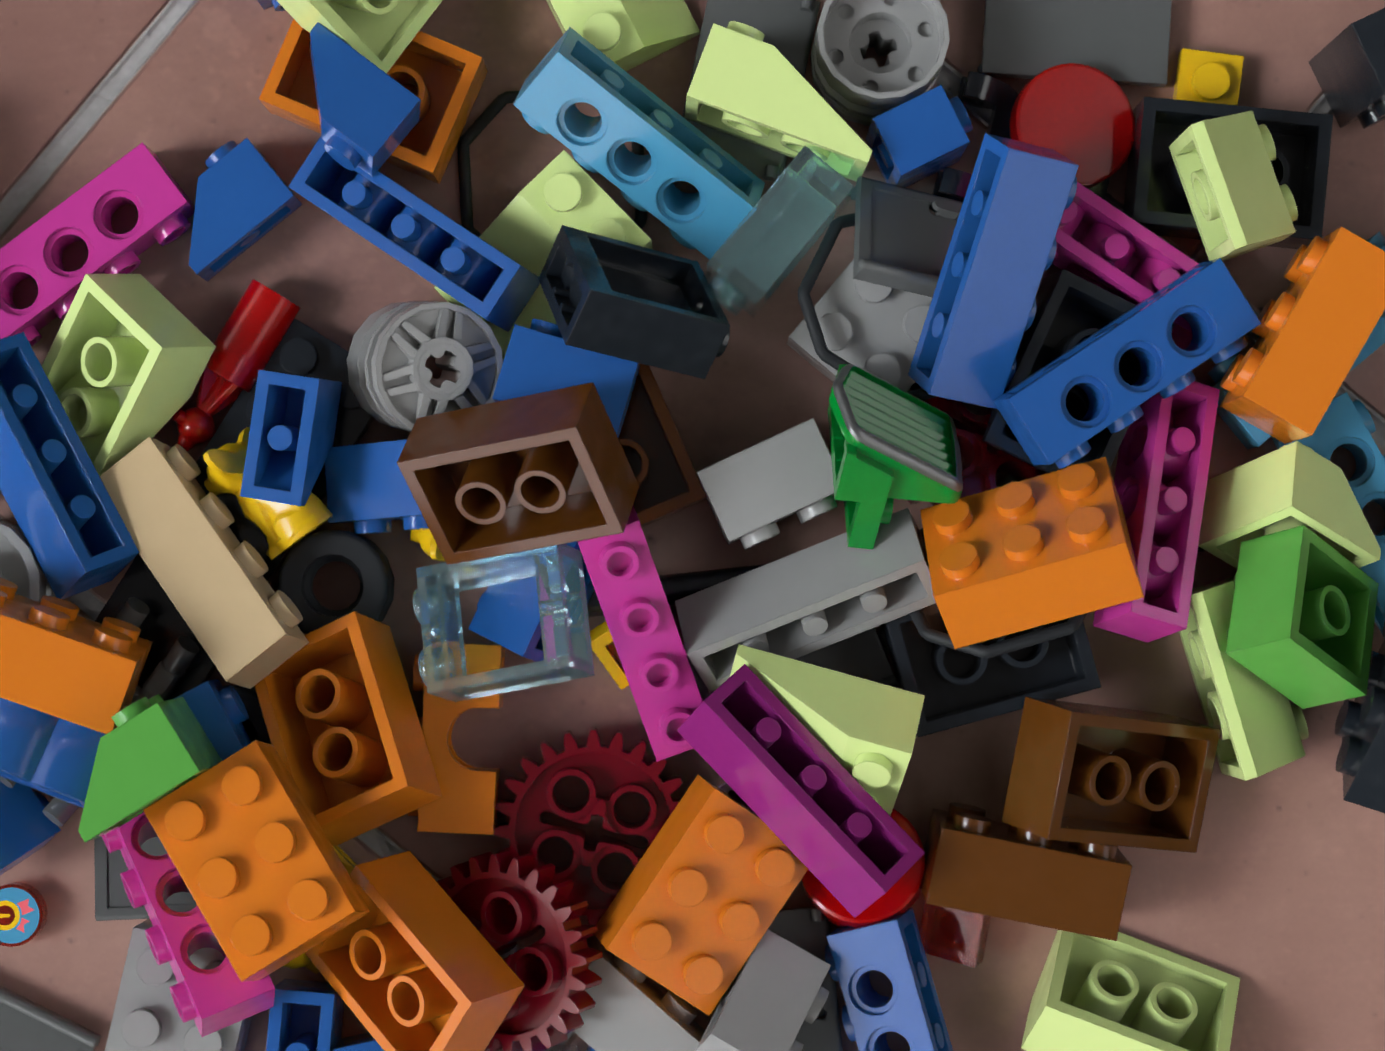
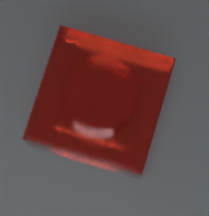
[919,901,991,968]

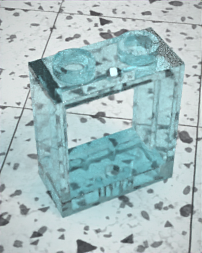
[706,146,854,318]
[413,544,595,702]

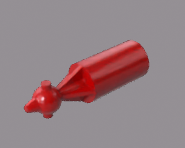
[172,279,301,452]

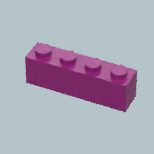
[677,664,925,918]

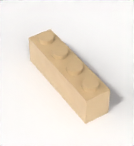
[100,436,309,689]

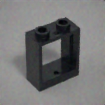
[538,225,730,379]

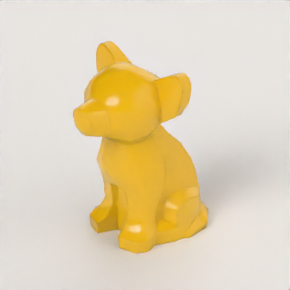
[203,427,333,560]

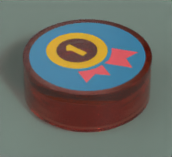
[0,882,48,947]

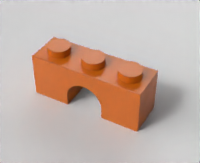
[408,642,505,835]

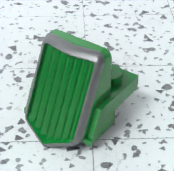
[828,364,963,549]

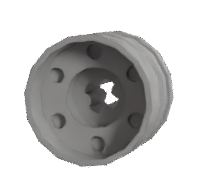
[810,0,950,126]
[347,301,503,432]

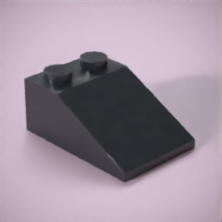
[982,269,1175,473]

